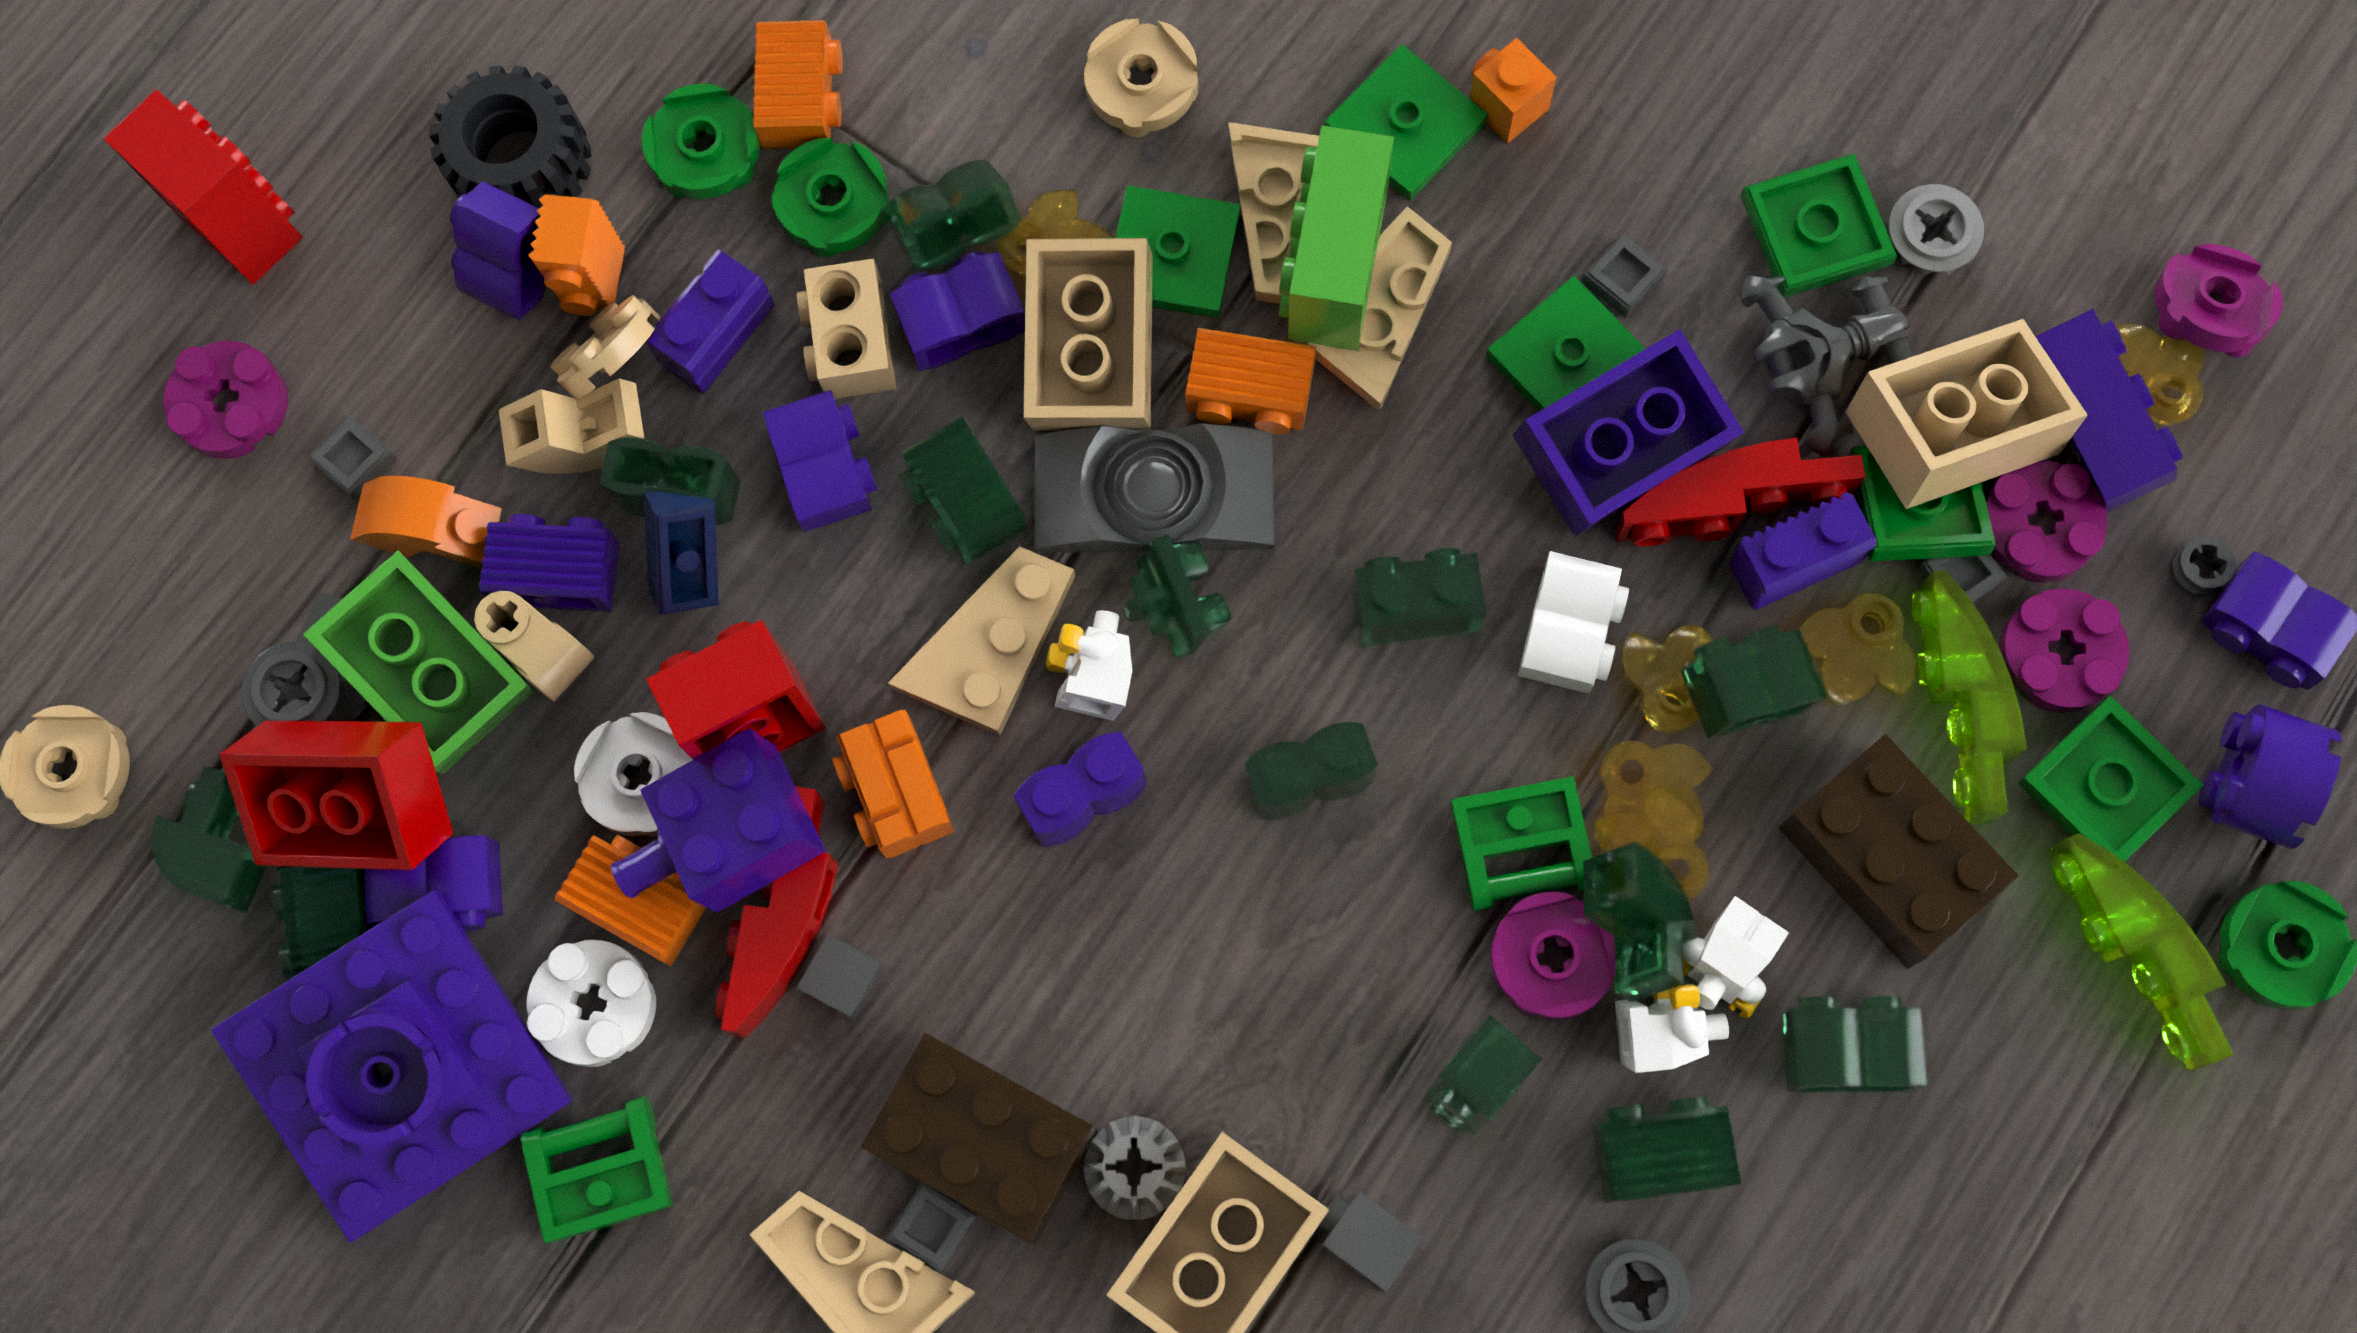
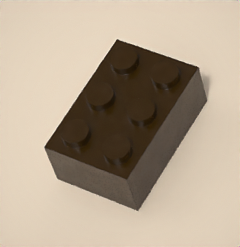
[1778,734,2019,969]
[861,1033,1098,1244]

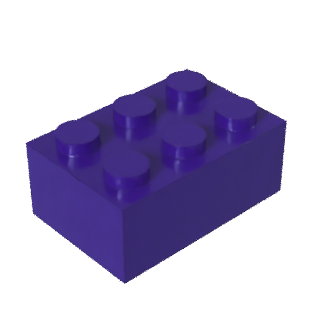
[1512,329,1745,537]

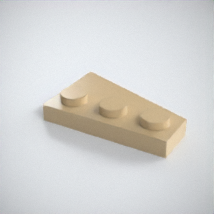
[1228,122,1319,304]
[1293,206,1452,412]
[888,546,1075,736]
[749,1191,975,1333]

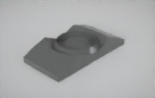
[1034,423,1274,553]

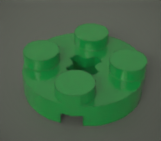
[642,84,761,199]
[772,138,890,258]
[2217,881,2357,1010]

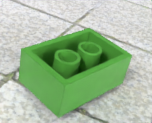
[1279,125,1394,351]
[303,550,534,775]

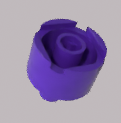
[2198,704,2342,849]

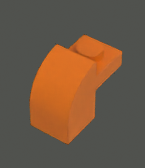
[350,476,502,568]

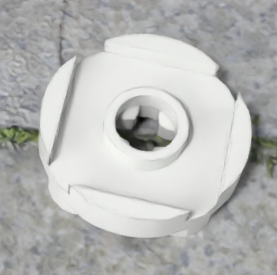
[574,712,693,837]
[526,940,656,1067]

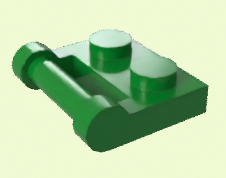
[1450,776,1597,911]
[521,1096,674,1244]

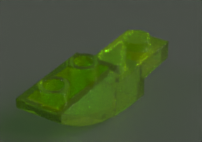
[1911,570,2027,825]
[2048,833,2234,1071]

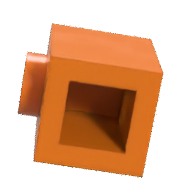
[1469,37,1557,144]

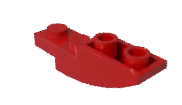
[1615,437,1865,547]
[715,786,839,1038]

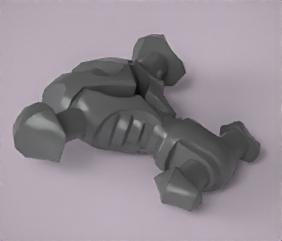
[1740,275,1914,455]

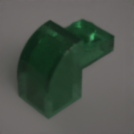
[152,765,267,914]
[1583,841,1697,1002]

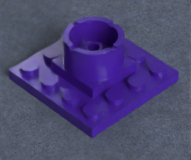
[210,889,574,1243]

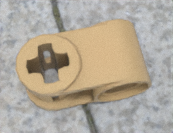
[474,591,595,703]

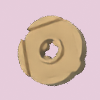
[1084,19,1198,138]
[550,295,660,399]
[0,705,130,829]

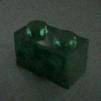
[1352,548,1487,647]

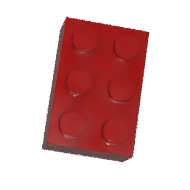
[103,89,303,285]
[646,619,827,759]
[219,721,454,870]

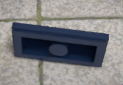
[643,491,719,615]

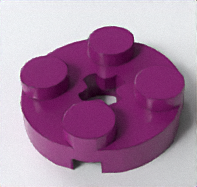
[2154,244,2283,358]
[163,341,288,459]
[1985,460,2108,583]
[1998,589,2130,713]
[1490,892,1619,1021]

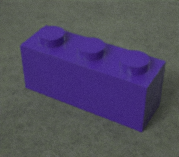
[2035,309,2183,512]

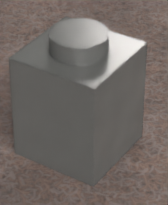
[1319,1191,1424,1293]

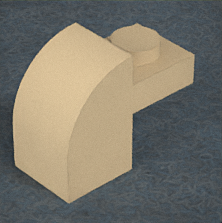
[499,378,645,474]

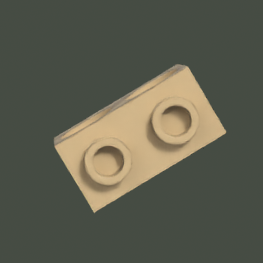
[797,259,897,399]

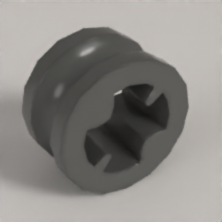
[2170,536,2236,597]

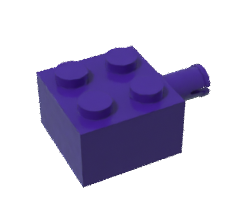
[611,728,826,913]

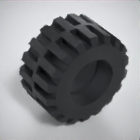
[429,65,592,208]

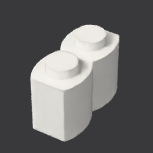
[1518,551,1629,694]

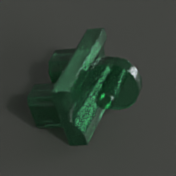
[1122,534,1232,659]

